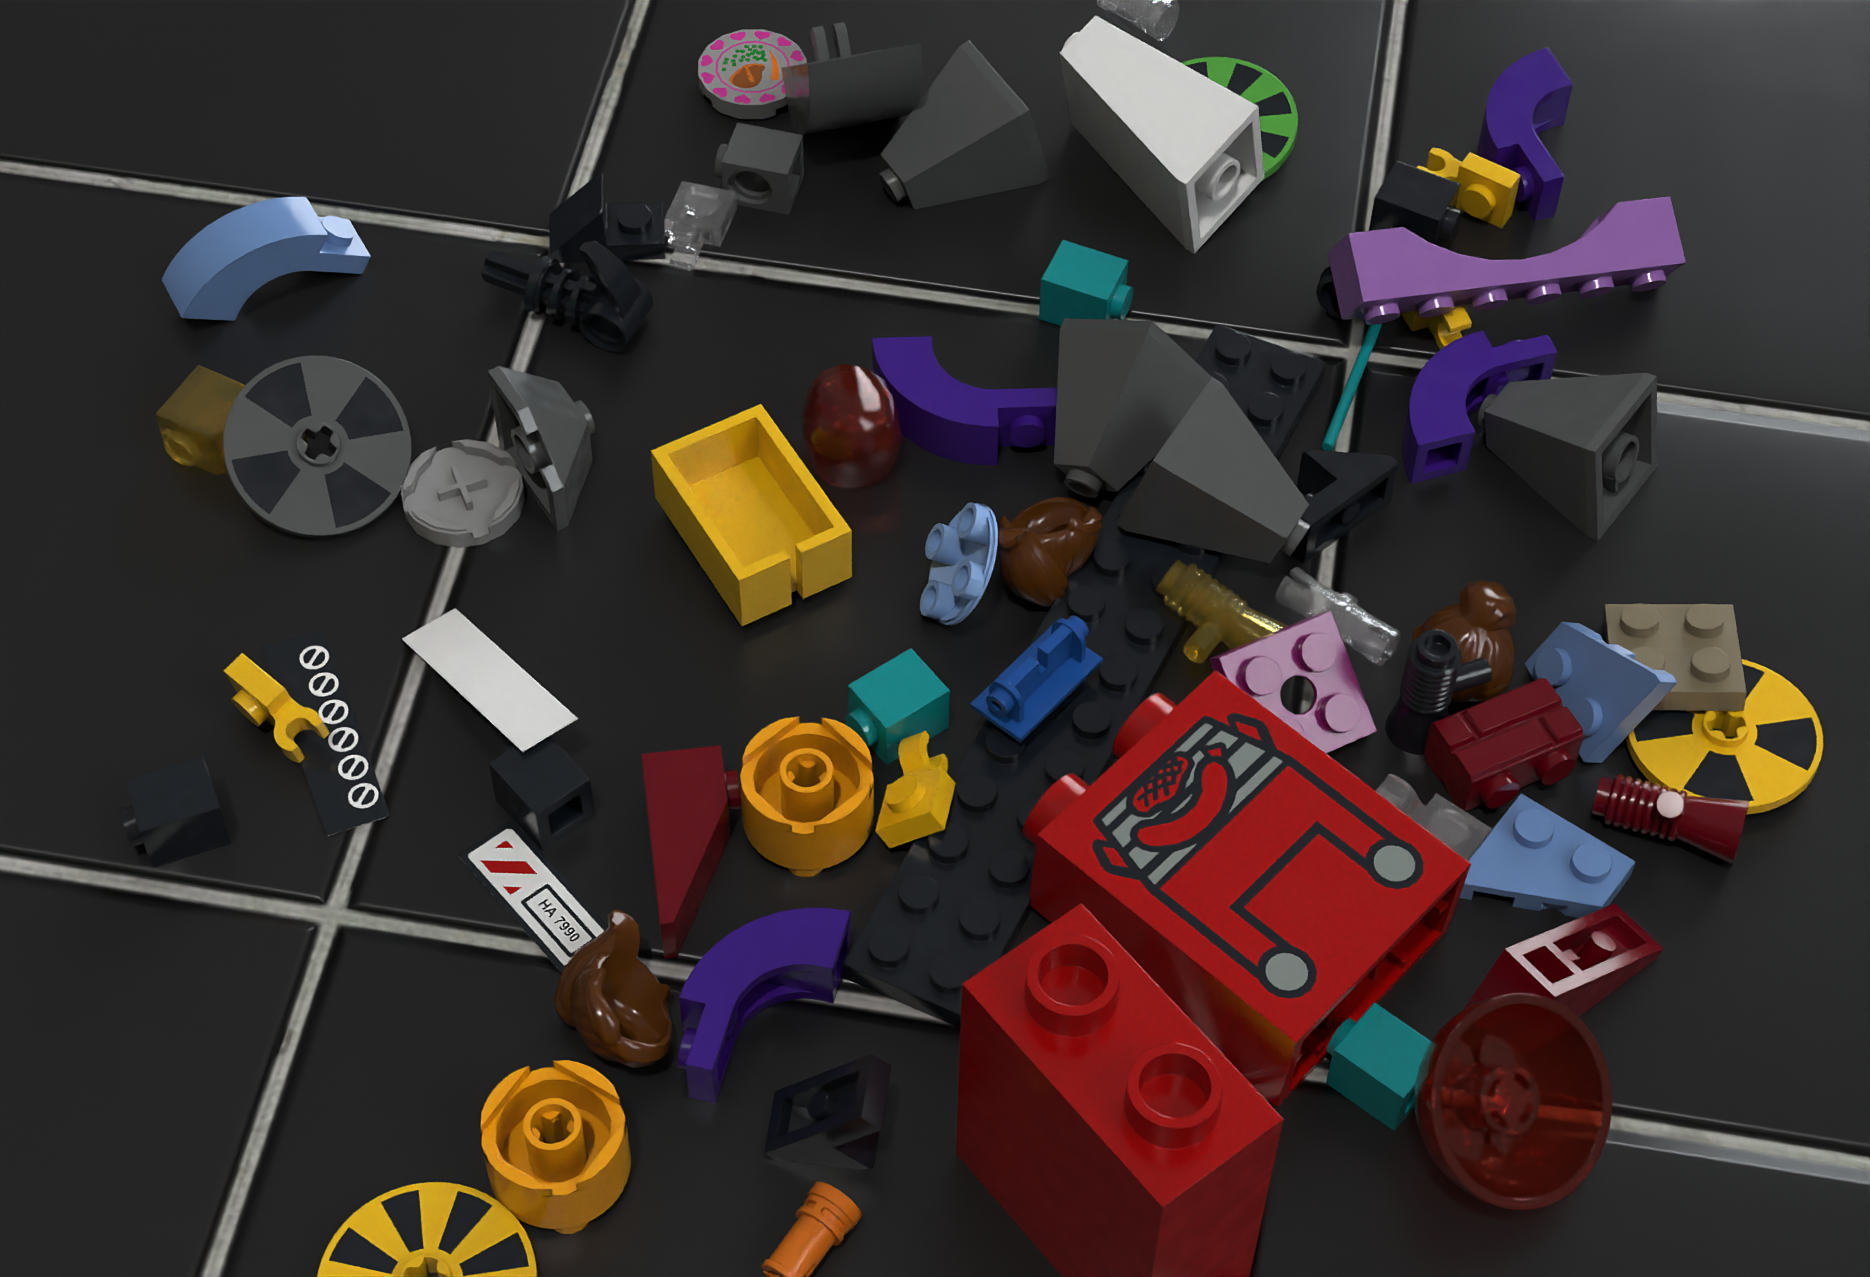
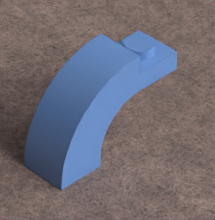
[161,197,371,321]

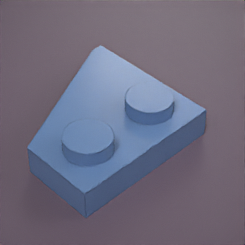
[1524,622,1678,763]
[1459,793,1636,918]

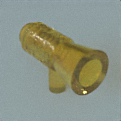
[1156,560,1288,663]

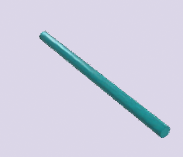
[1321,323,1383,451]

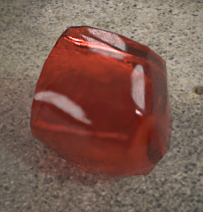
[801,364,904,489]

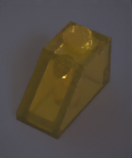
[156,365,309,475]

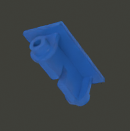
[970,616,1103,743]

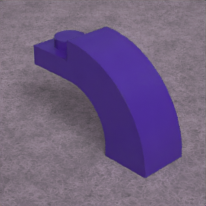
[1477,47,1573,222]
[1401,330,1557,484]
[872,336,1057,466]
[678,908,851,1104]

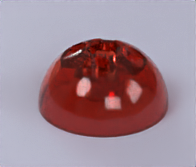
[1414,993,1612,1210]

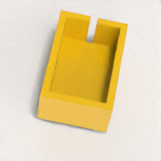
[651,404,852,626]

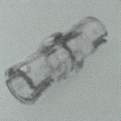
[1275,567,1402,667]

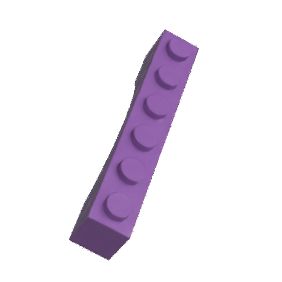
[1327,196,1686,325]

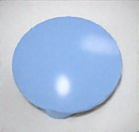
[920,502,998,626]

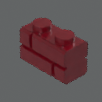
[1424,678,1584,812]

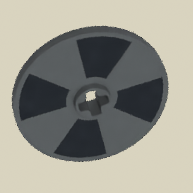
[223,355,411,538]

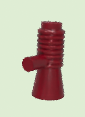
[1591,774,1750,865]

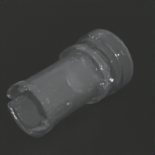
[1096,0,1180,41]

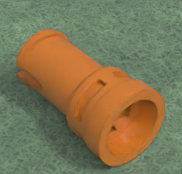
[761,1182,862,1277]

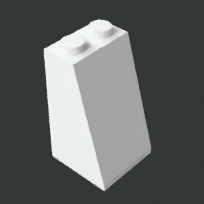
[1060,15,1265,254]

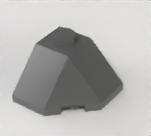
[488,366,596,531]

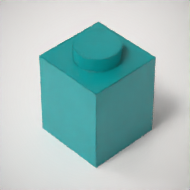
[1039,240,1134,326]
[845,648,950,765]
[1326,1002,1444,1131]

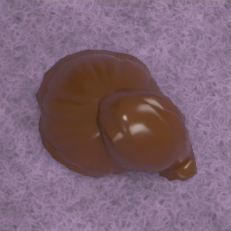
[997,497,1103,608]
[1412,580,1517,704]
[553,909,672,1068]

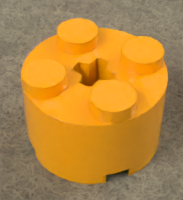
[740,716,874,877]
[480,1060,631,1234]

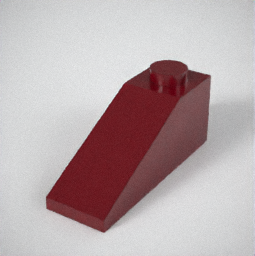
[641,745,741,959]
[1465,903,1664,1055]

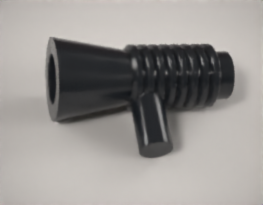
[1385,629,1492,755]

